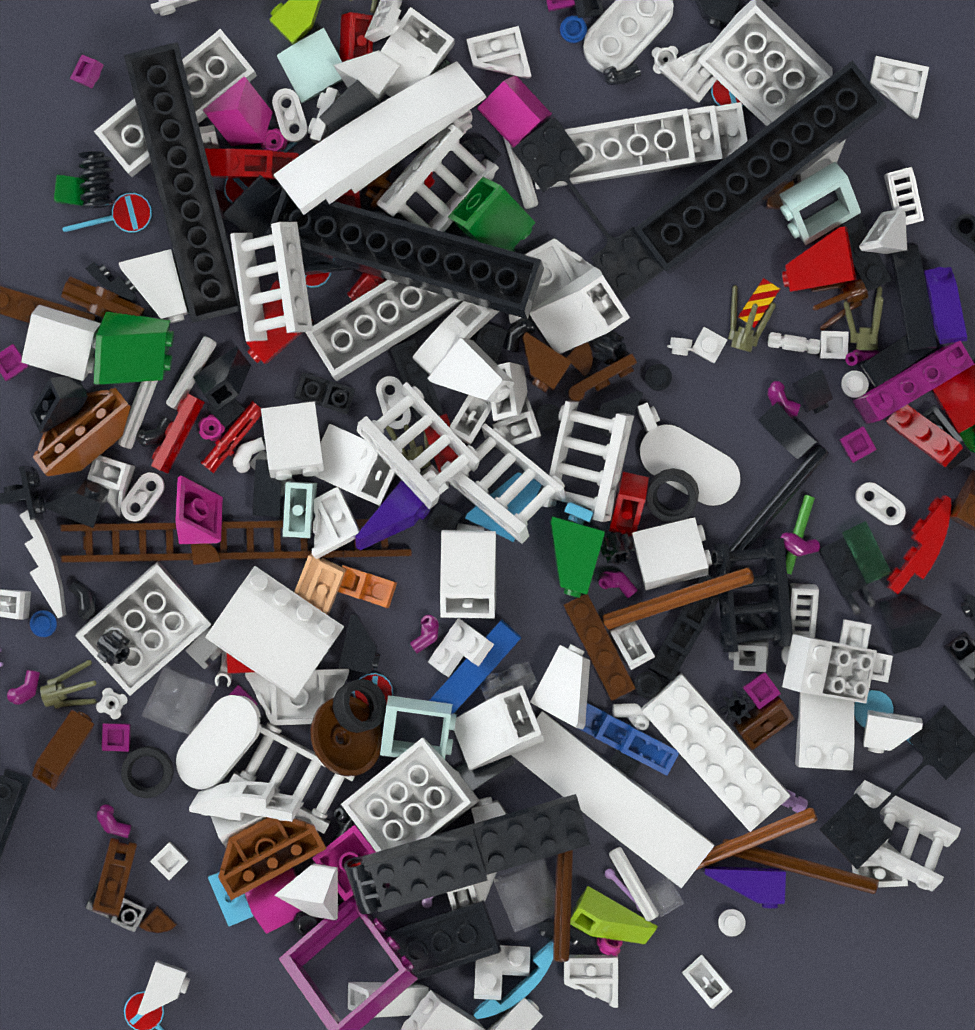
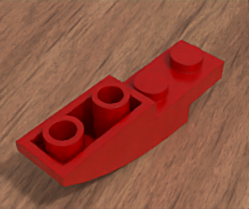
[205,149,299,180]
[886,495,951,594]

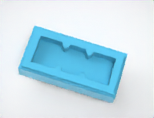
[564,502,594,525]
[208,872,253,927]

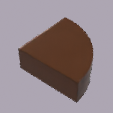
[566,342,593,377]
[191,543,221,565]
[139,905,177,933]

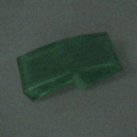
[842,521,891,584]

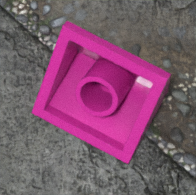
[477,75,552,147]
[203,76,273,146]
[176,476,223,544]
[312,825,376,901]
[245,867,301,934]

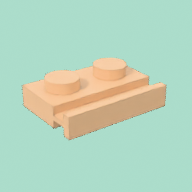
[294,553,347,615]

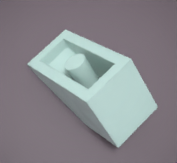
[283,481,317,538]

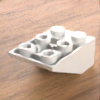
[381,7,455,97]
[530,267,630,354]
[315,424,395,506]
[440,530,496,618]
[782,634,877,704]
[454,685,545,771]

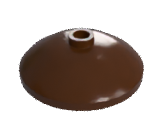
[311,696,382,777]

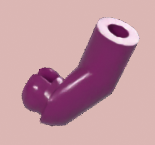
[845,350,879,366]
[767,381,801,417]
[780,533,820,556]
[598,571,638,598]
[410,615,439,654]
[7,670,40,705]
[97,804,132,838]

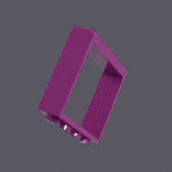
[853,341,974,424]
[279,896,418,1030]

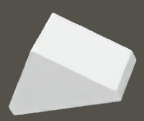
[859,208,907,254]
[449,395,492,445]
[0,589,31,619]
[610,621,655,670]
[682,955,732,1009]

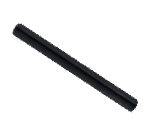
[729,445,829,568]

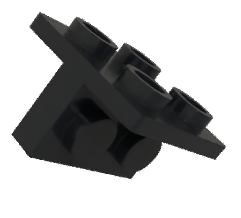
[0,466,46,520]

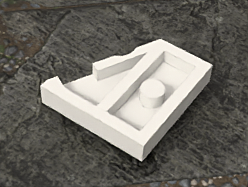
[467,26,531,79]
[658,43,717,103]
[870,56,929,119]
[312,487,360,559]
[564,955,618,1008]

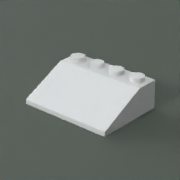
[698,0,832,126]
[75,561,211,696]
[205,566,344,699]
[341,738,479,852]

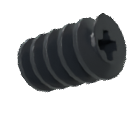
[78,151,115,209]

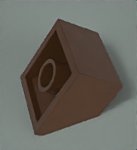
[522,332,571,393]

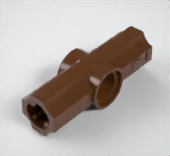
[61,276,145,318]

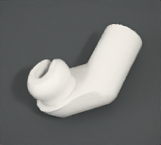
[233,437,266,473]
[612,703,650,731]

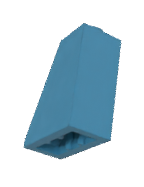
[465,471,542,542]

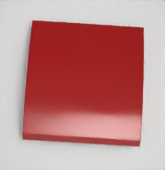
[932,363,975,433]

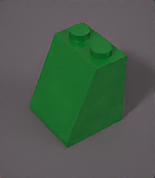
[448,176,536,252]
[94,312,174,384]
[550,517,605,598]

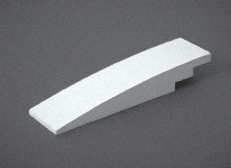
[274,61,487,215]
[535,102,747,190]
[511,711,714,888]

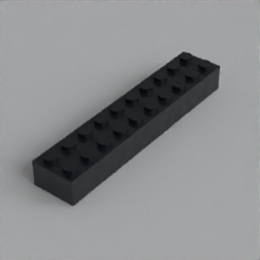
[123,42,241,323]
[634,60,887,274]
[267,189,544,319]

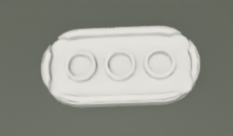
[583,0,674,72]
[640,425,740,506]
[176,695,261,789]

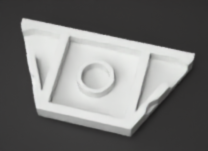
[509,238,602,324]
[245,669,349,725]

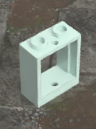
[779,162,861,245]
[380,695,457,759]

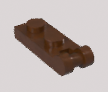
[568,354,637,402]
[92,838,137,917]

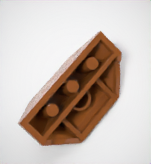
[33,388,130,476]
[218,817,327,900]

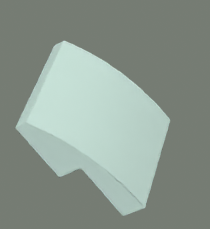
[277,28,343,103]

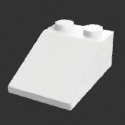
[795,692,854,770]

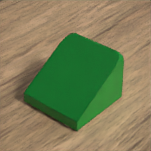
[54,175,86,206]

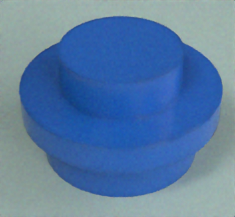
[560,16,587,43]
[30,610,57,637]

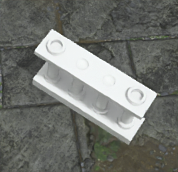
[376,124,499,232]
[230,222,313,342]
[357,382,480,509]
[542,401,634,522]
[441,423,566,544]
[229,723,355,834]
[854,780,961,891]

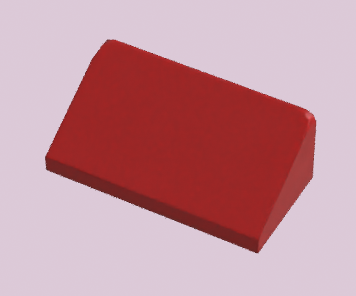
[339,12,374,62]

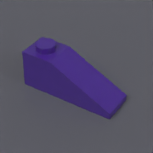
[924,267,967,344]
[355,480,431,550]
[703,866,786,908]

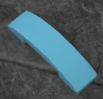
[473,939,554,1019]

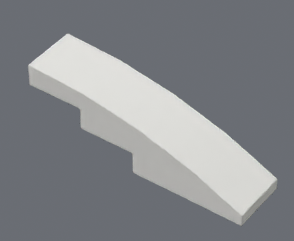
[20,510,66,618]

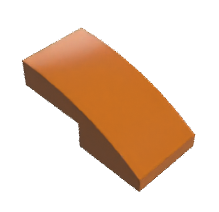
[338,565,397,608]

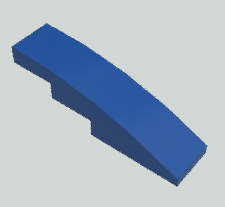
[429,619,522,714]
[578,703,679,776]

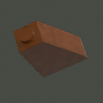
[950,470,975,530]
[32,710,95,791]

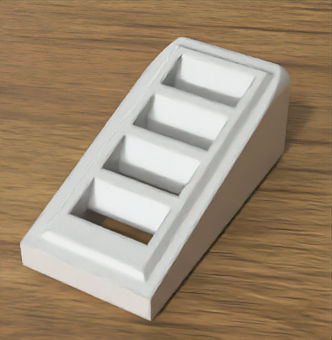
[884,167,924,225]
[789,583,819,638]

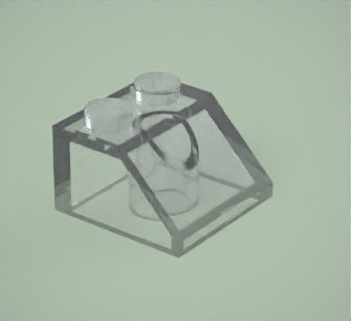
[142,665,216,735]
[494,858,556,932]

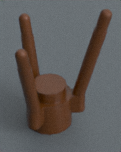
[811,278,868,330]

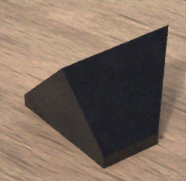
[879,595,942,654]

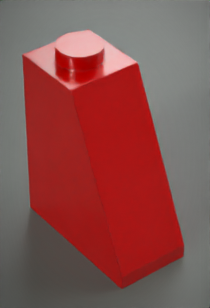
[782,226,856,292]
[246,280,314,364]

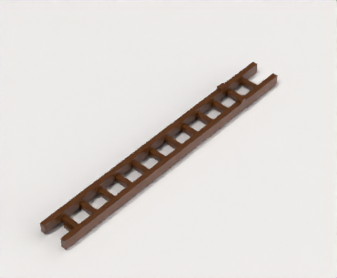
[61,519,412,562]

